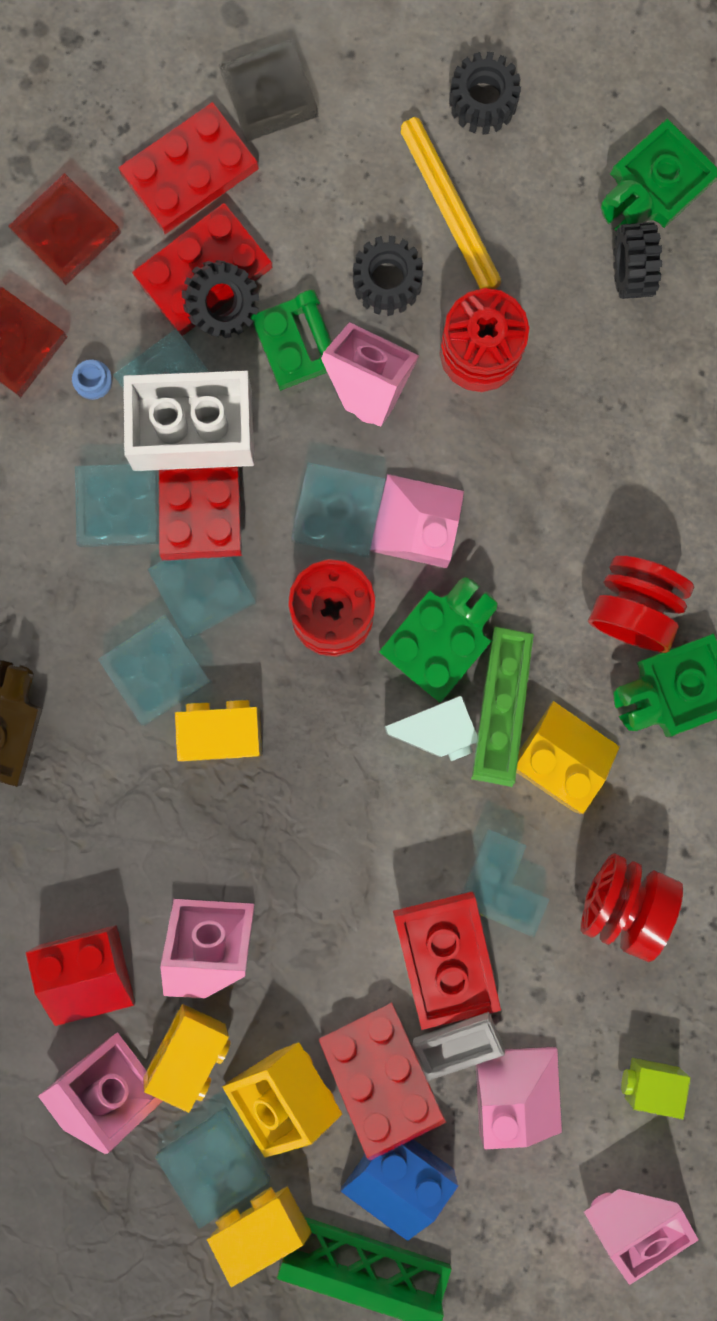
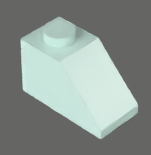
[384,696,477,761]

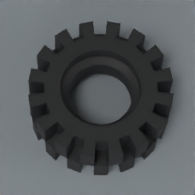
[449,51,521,134]
[613,222,662,299]
[353,236,424,316]
[182,260,259,338]

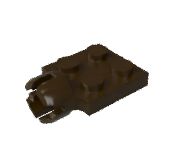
[0,660,43,787]

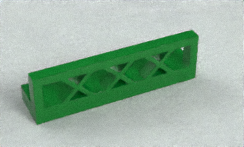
[277,1217,452,1321]

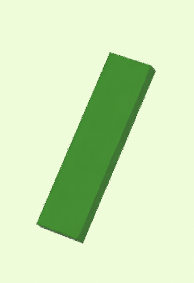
[471,627,534,787]

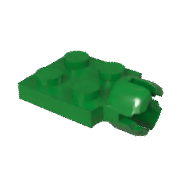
[601,118,717,232]
[379,577,498,703]
[613,634,717,737]

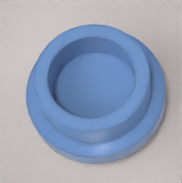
[72,360,112,400]

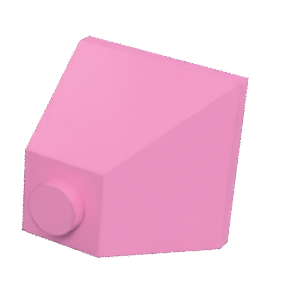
[321,322,419,427]
[370,474,464,568]
[161,899,254,998]
[38,1032,163,1154]
[476,1047,562,1149]
[584,1189,698,1285]

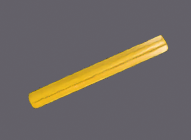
[401,117,501,290]

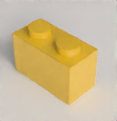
[175,700,263,761]
[143,1004,231,1112]
[207,1186,312,1288]

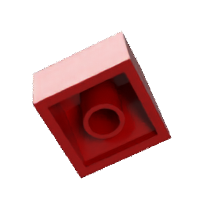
[25,925,135,1026]

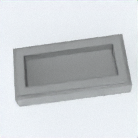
[412,1012,505,1080]

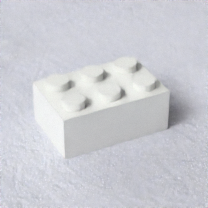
[124,371,254,471]

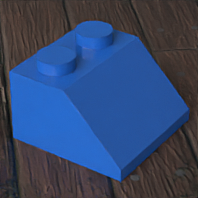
[340,1139,458,1241]

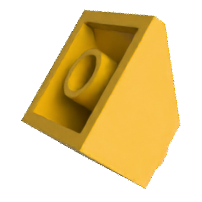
[516,701,620,814]
[222,1042,343,1158]

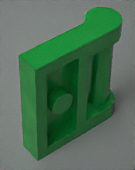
[250,290,332,391]

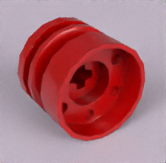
[440,288,530,392]
[588,556,695,653]
[288,559,376,657]
[580,853,683,962]

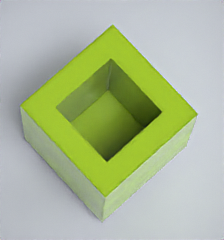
[621,1058,691,1119]

